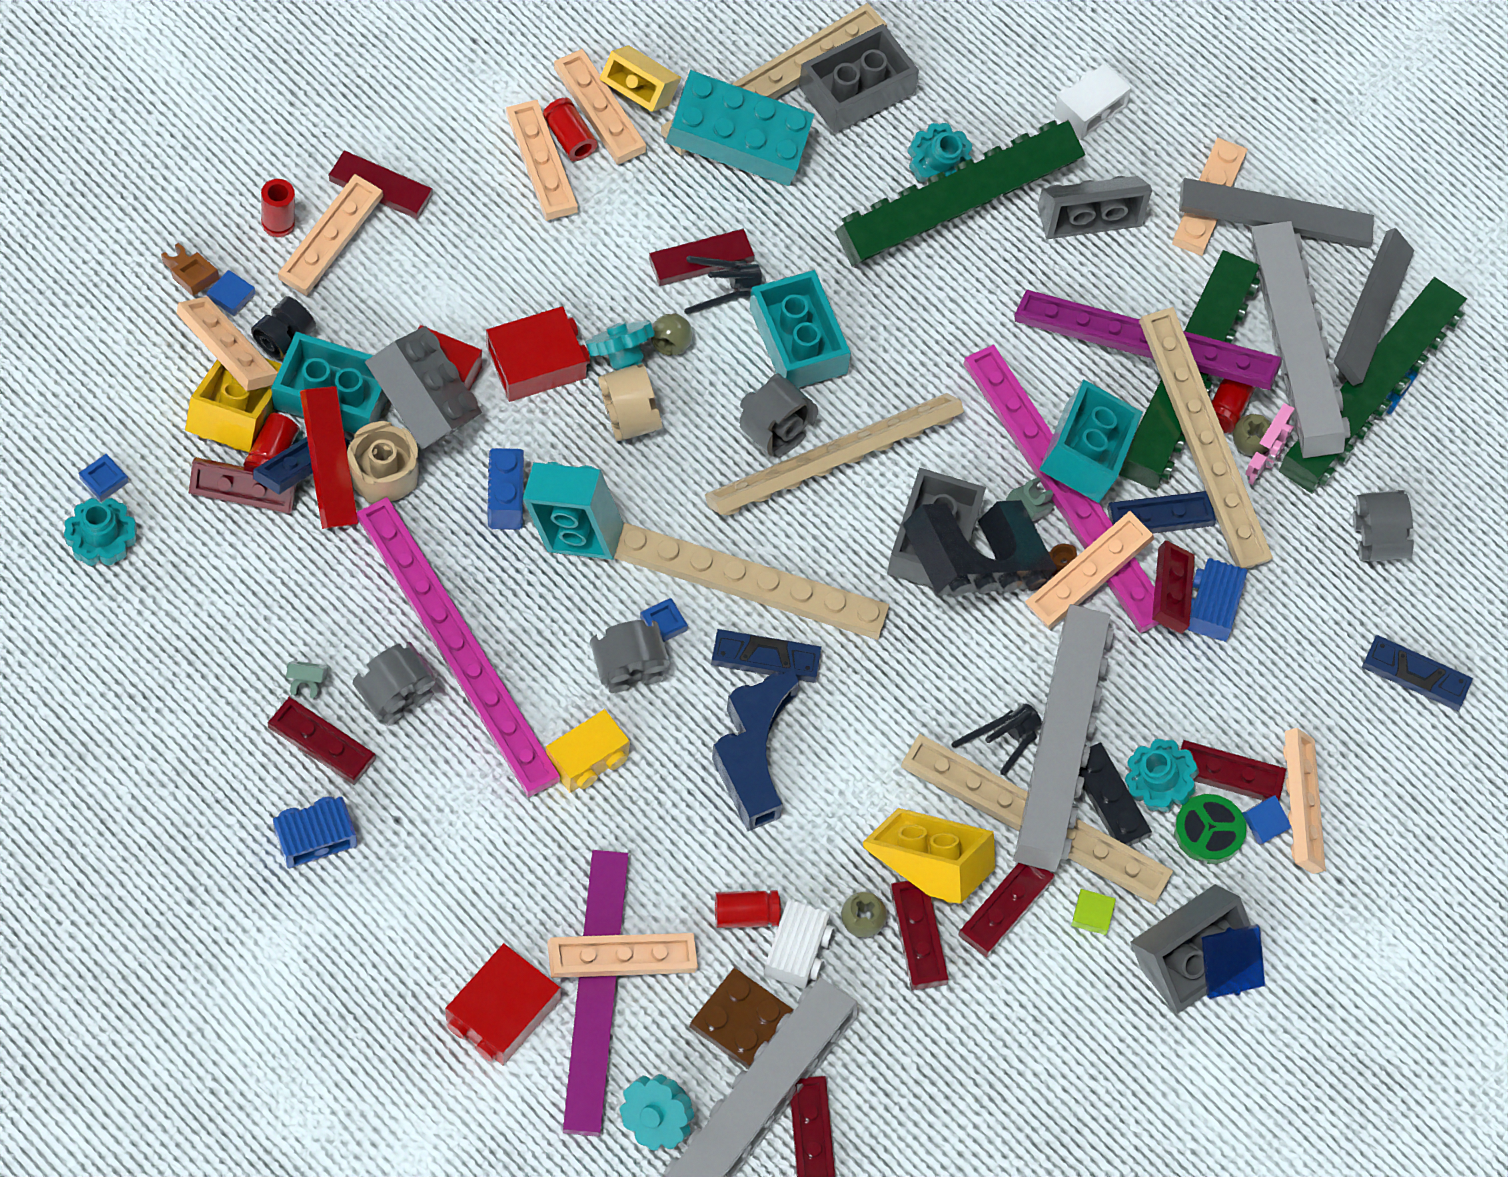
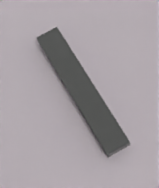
[1179,178,1374,249]
[1333,227,1415,386]

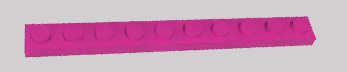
[963,344,1160,634]
[356,497,560,798]

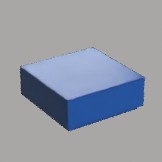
[207,270,256,316]
[78,453,129,502]
[640,598,688,642]
[1242,795,1291,844]

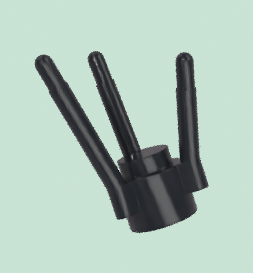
[684,256,762,314]
[951,703,1042,776]

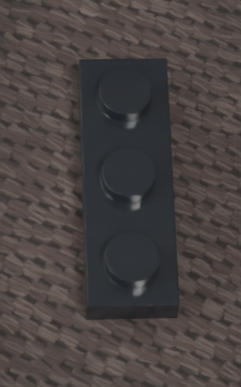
[1078,742,1152,846]

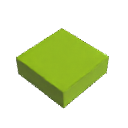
[1071,889,1116,935]

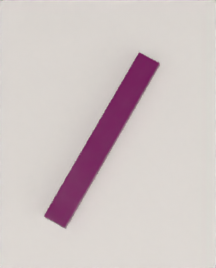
[1014,289,1282,390]
[563,850,629,1137]

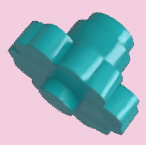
[907,123,974,182]
[585,320,655,371]
[64,498,137,566]
[1125,739,1199,812]
[619,1074,695,1151]

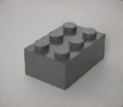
[799,24,919,133]
[365,326,482,450]
[887,467,986,588]

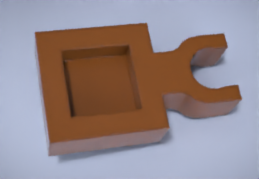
[161,242,220,296]

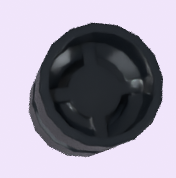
[251,296,316,361]

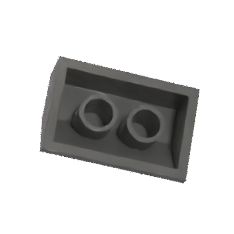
[1037,176,1152,240]
[1130,884,1263,1014]

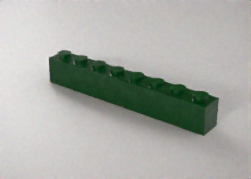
[834,120,1086,267]
[1119,250,1261,491]
[1279,276,1468,494]

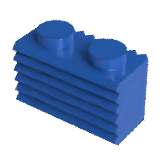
[487,448,524,530]
[1186,558,1248,642]
[273,796,358,869]

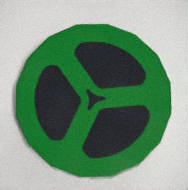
[1174,794,1246,864]

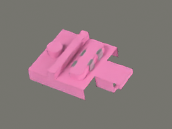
[1245,403,1295,485]

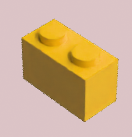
[599,45,682,112]
[545,709,630,793]

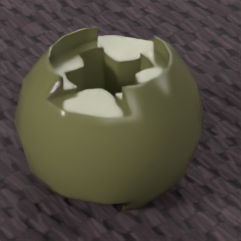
[650,313,693,356]
[1232,414,1271,456]
[841,891,887,938]

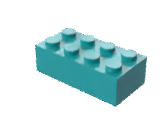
[665,70,815,186]

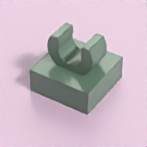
[1005,477,1054,521]
[286,660,328,698]

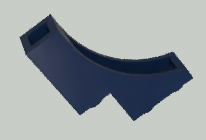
[712,670,799,832]

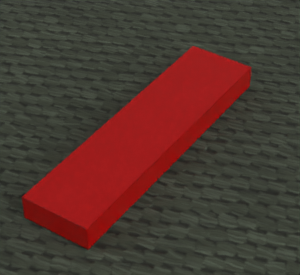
[300,386,358,529]

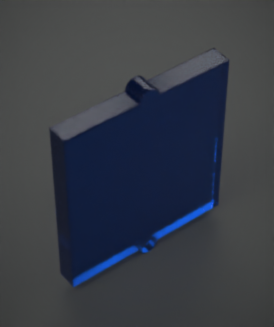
[1201,924,1265,999]

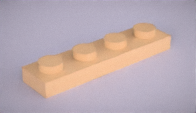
[554,49,646,165]
[506,100,578,221]
[1172,137,1248,256]
[278,174,383,296]
[176,296,278,391]
[1025,511,1154,630]
[1283,728,1326,874]
[547,933,698,978]

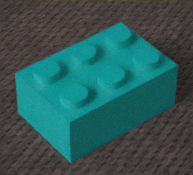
[749,270,851,388]
[271,332,388,434]
[1039,379,1143,503]
[523,462,624,560]

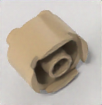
[597,363,663,442]
[347,421,419,504]

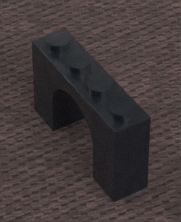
[902,500,1057,596]

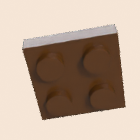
[689,967,794,1070]

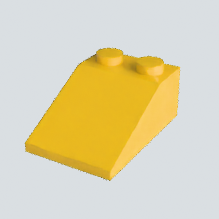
[185,358,282,452]
[863,808,995,904]

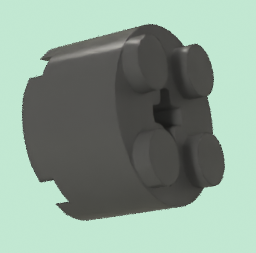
[739,373,818,456]
[1352,490,1414,562]
[590,620,670,693]
[352,642,437,725]

